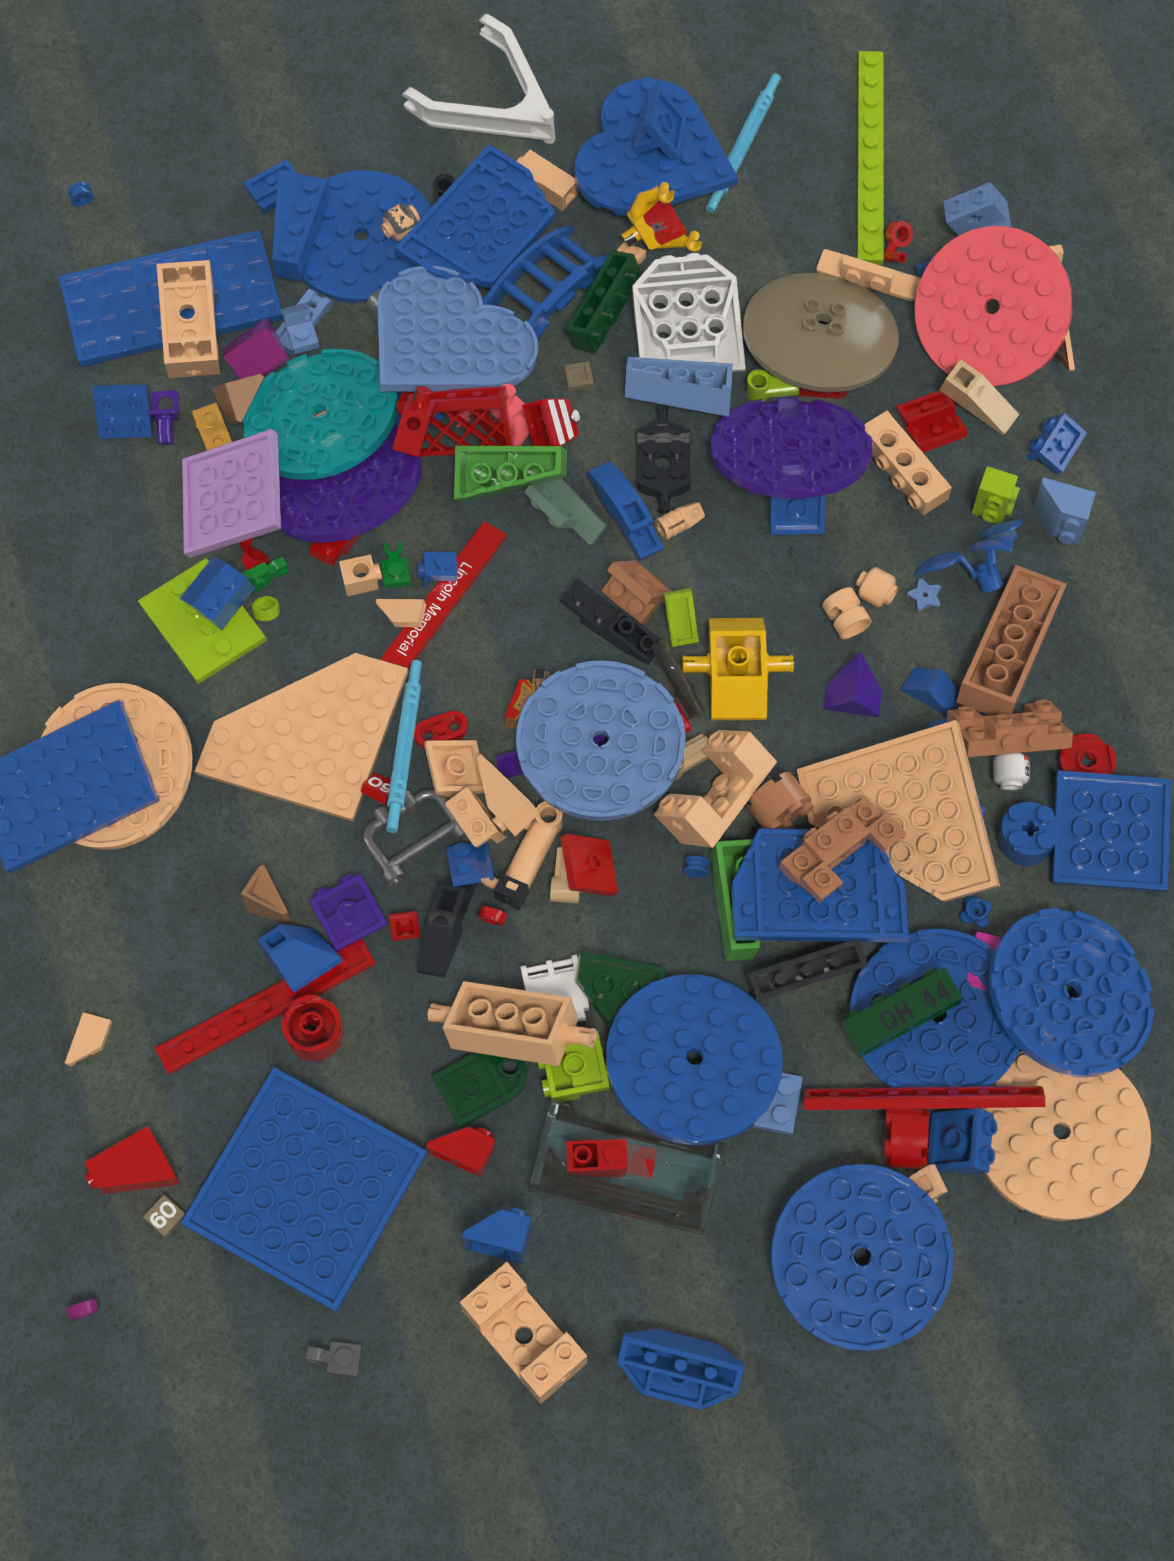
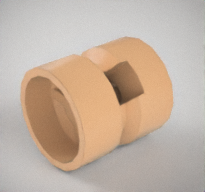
[822,588,872,639]

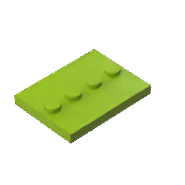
[138,558,267,684]

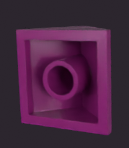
[223,317,290,379]

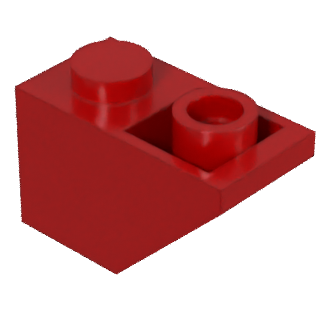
[566,1139,628,1178]

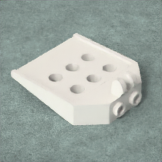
[632,253,745,372]

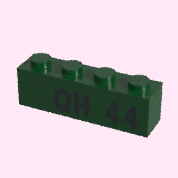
[841,967,963,1059]

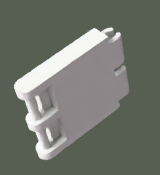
[520,954,589,1022]

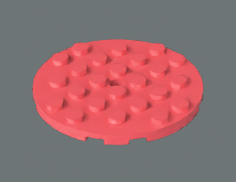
[915,226,1073,386]

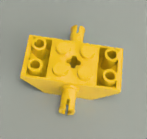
[682,618,794,720]

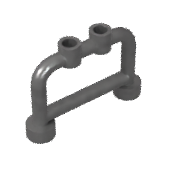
[363,789,469,888]

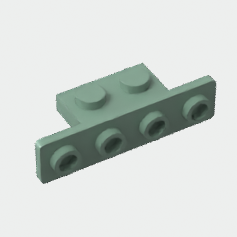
[524,479,607,545]

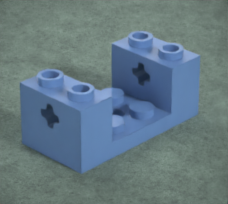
[944,182,1011,236]

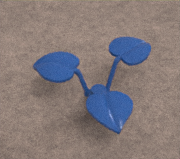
[914,519,1023,593]

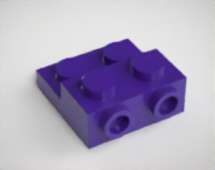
[309,874,387,952]

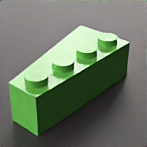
[710,839,761,961]

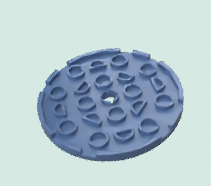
[516,661,685,821]

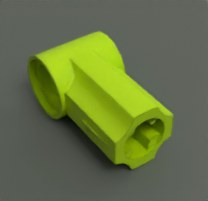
[746,370,799,402]

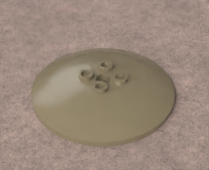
[743,273,899,392]

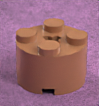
[746,772,814,829]

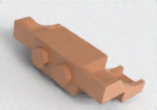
[947,700,1073,757]
[779,796,907,903]

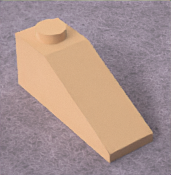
[477,754,540,836]

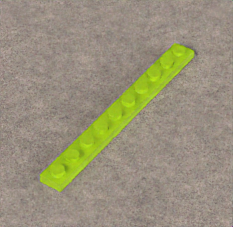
[857,51,884,265]

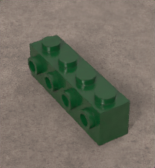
[565,250,642,354]

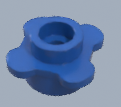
[960,896,992,927]

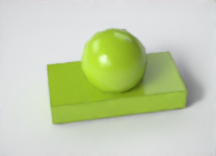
[663,588,699,647]

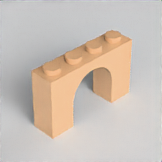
[517,150,578,211]

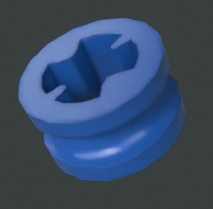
[68,182,93,207]
[684,856,710,878]

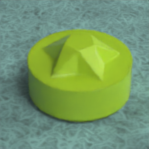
[251,596,280,621]

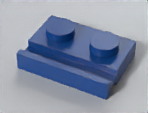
[244,159,297,214]
[446,841,494,887]

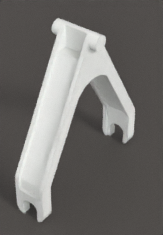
[402,14,555,144]

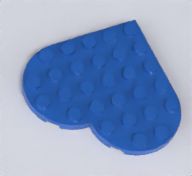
[574,77,739,216]

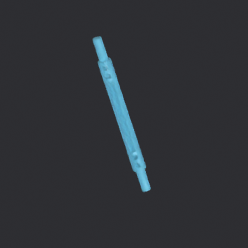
[705,73,781,213]
[386,660,422,833]

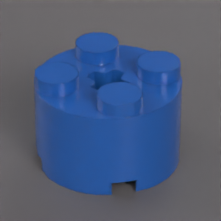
[997,802,1059,866]

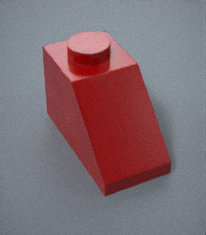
[426,1127,497,1178]

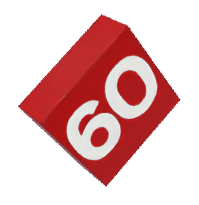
[360,772,391,804]

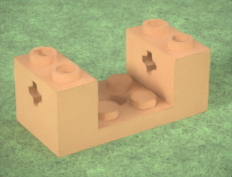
[157,260,221,378]
[654,730,777,848]
[460,1262,587,1404]

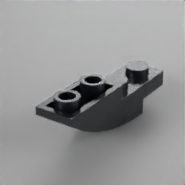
[560,579,666,665]
[417,871,477,978]

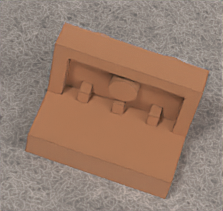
[602,560,671,625]

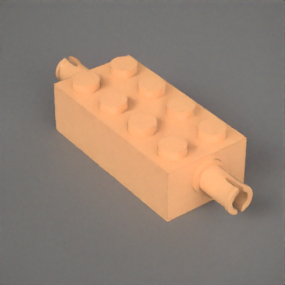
[428,981,597,1066]

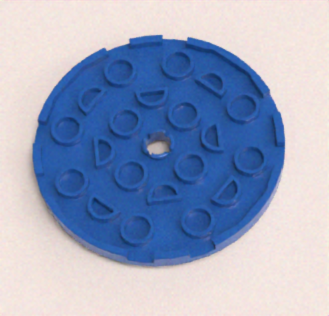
[301,170,431,304]
[989,908,1154,1077]
[850,929,1020,1088]
[606,974,783,1145]
[770,1164,953,1350]

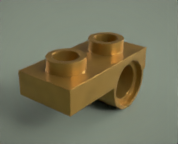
[191,402,232,451]

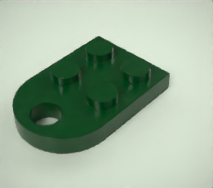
[432,1053,527,1129]

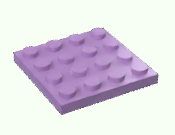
[182,429,281,558]

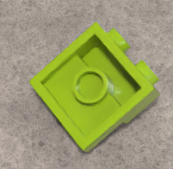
[538,1031,610,1104]

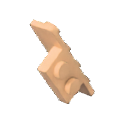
[816,249,921,302]

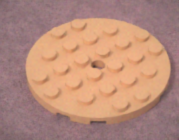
[41,683,192,850]
[981,1051,1151,1221]

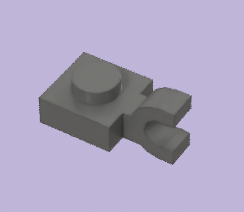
[306,1341,362,1377]

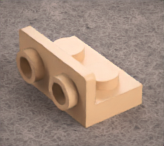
[446,787,507,847]

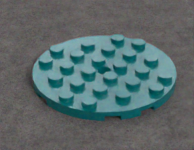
[242,349,398,480]

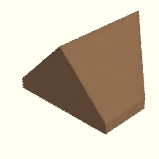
[212,374,264,425]
[241,865,291,923]

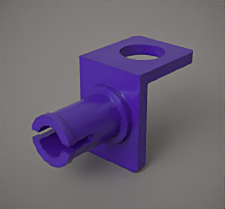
[148,390,180,445]

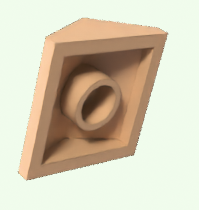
[424,740,484,798]

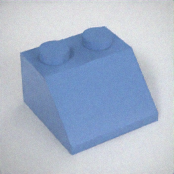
[1033,477,1096,544]

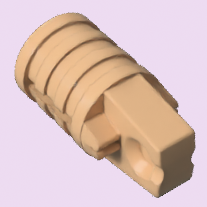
[654,502,705,541]

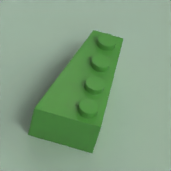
[454,446,567,503]

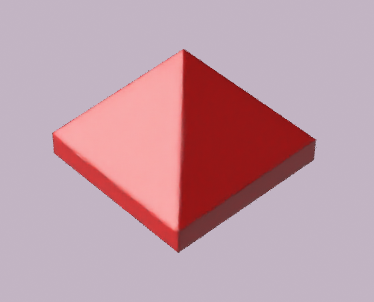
[388,911,421,941]

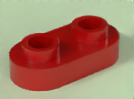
[414,711,468,749]

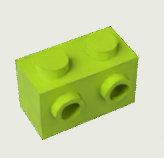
[972,466,1020,523]

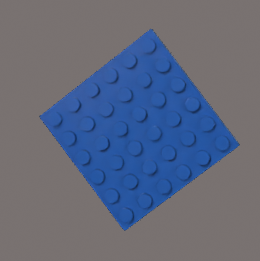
[181,1067,428,1312]

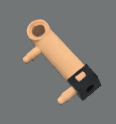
[481,801,563,911]

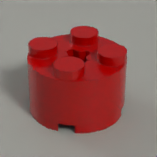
[282,995,344,1061]
[885,1109,929,1169]

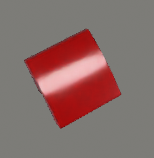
[896,391,967,453]

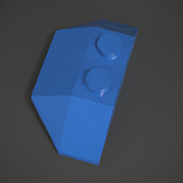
[617,1329,745,1410]

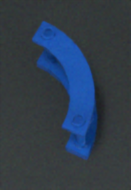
[482,226,609,340]

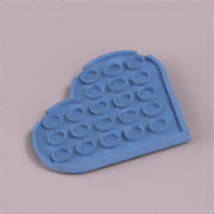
[378,266,538,391]

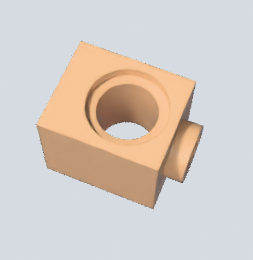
[339,554,382,596]

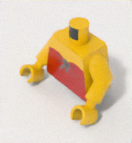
[621,182,702,252]

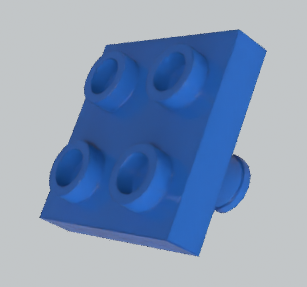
[92,384,153,439]

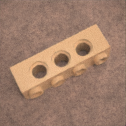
[864,411,952,515]

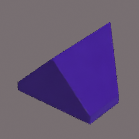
[824,651,882,717]

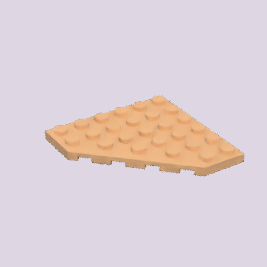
[195,653,408,822]
[797,720,1000,902]

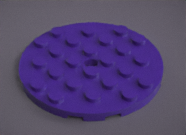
[711,396,872,499]
[279,427,422,543]

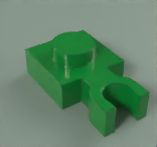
[381,542,411,589]
[241,556,289,592]

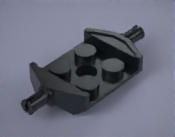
[637,405,691,514]

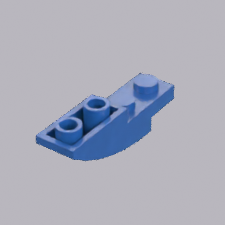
[587,461,664,562]

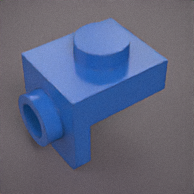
[417,552,458,588]

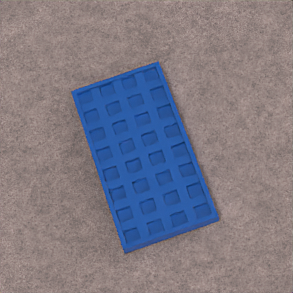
[59,230,283,367]

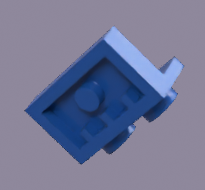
[1026,413,1087,474]

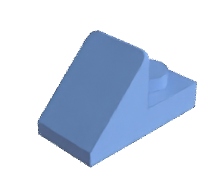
[280,303,320,354]

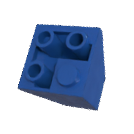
[257,924,343,993]

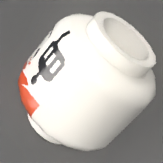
[993,753,1030,790]

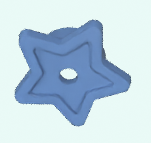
[907,579,941,611]

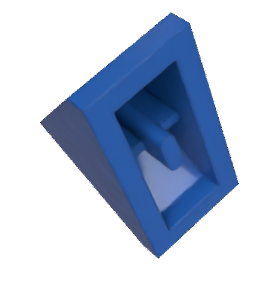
[901,668,959,716]

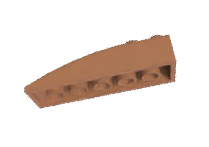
[956,565,1067,716]

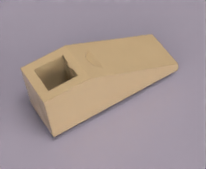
[939,359,1019,436]

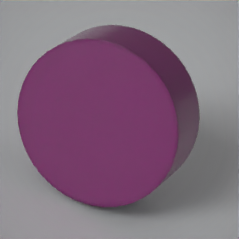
[66,1299,99,1320]

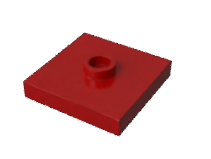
[560,834,618,896]

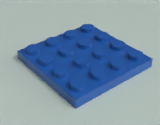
[1051,771,1171,892]

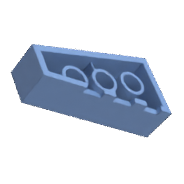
[625,357,733,417]

